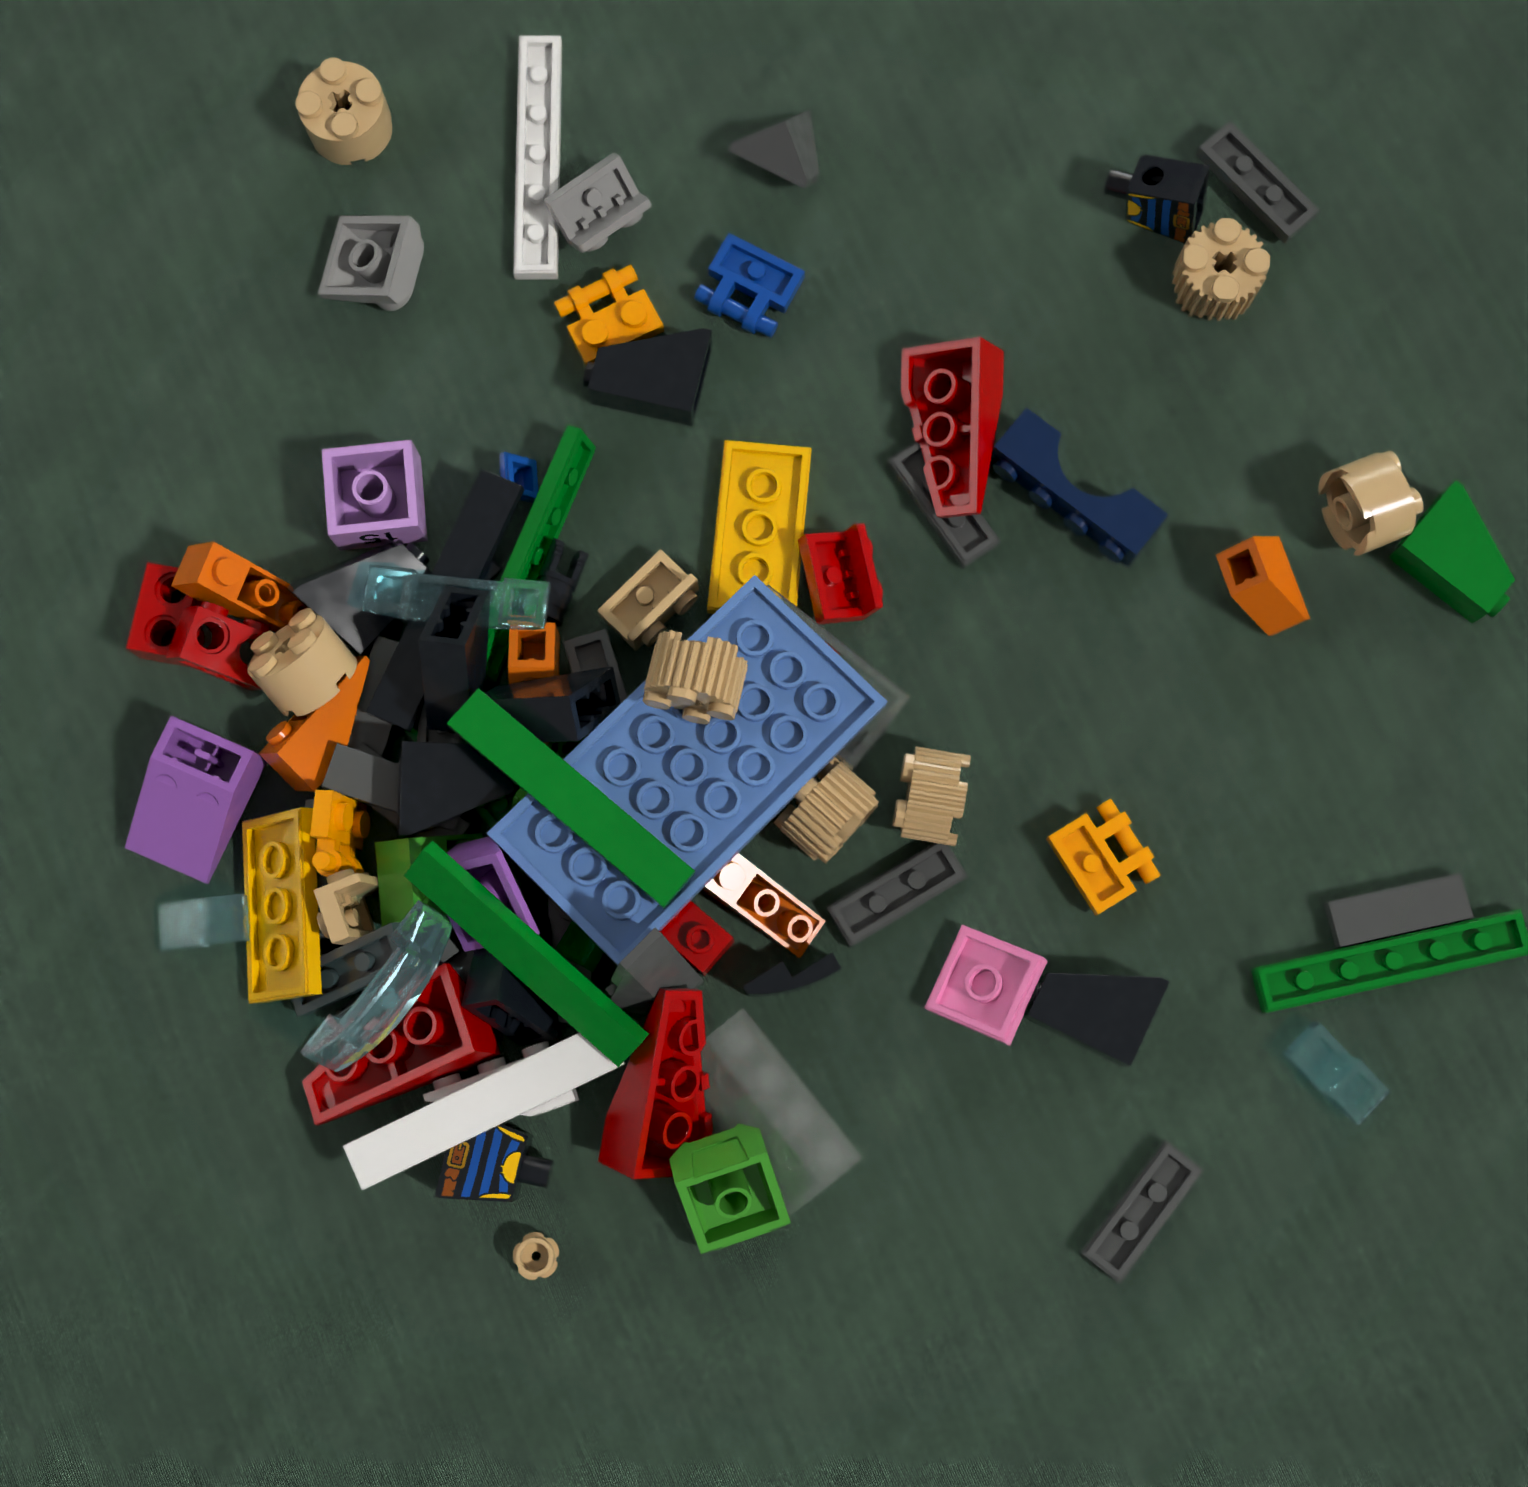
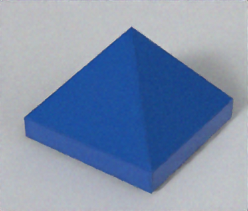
[499,452,538,503]

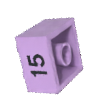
[322,440,428,551]

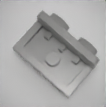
[543,152,652,253]

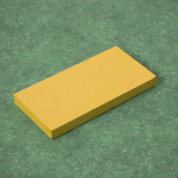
[707,440,812,614]
[242,807,322,1004]

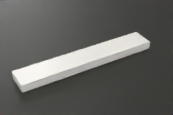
[513,36,562,280]
[343,1033,625,1190]

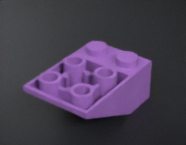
[125,716,267,884]

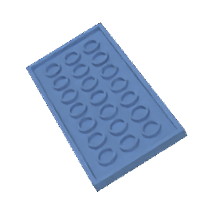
[487,575,888,966]

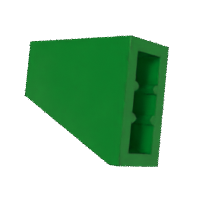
[1388,480,1515,624]

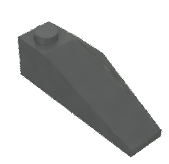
[604,927,704,1015]

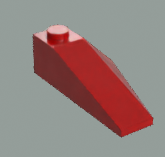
[901,336,1004,518]
[302,963,500,1125]
[598,988,713,1179]

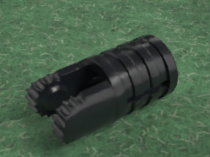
[524,538,589,627]

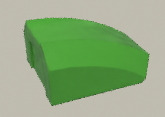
[669,1123,791,1254]

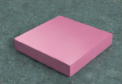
[924,925,1048,1046]

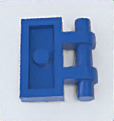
[694,233,805,338]

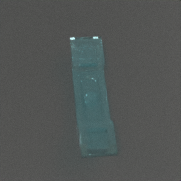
[362,565,551,630]
[300,900,452,1072]

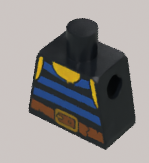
[1104,154,1210,244]
[434,1122,554,1202]

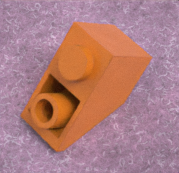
[1215,536,1310,636]

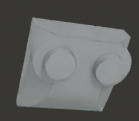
[318,216,424,311]

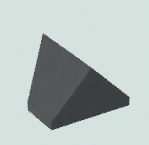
[728,110,820,189]

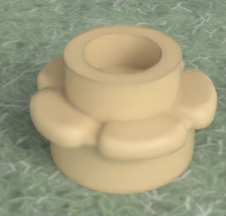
[513,1232,559,1280]

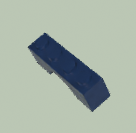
[991,407,1169,567]

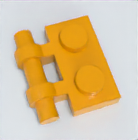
[553,264,664,365]
[310,789,370,877]
[1046,798,1161,916]

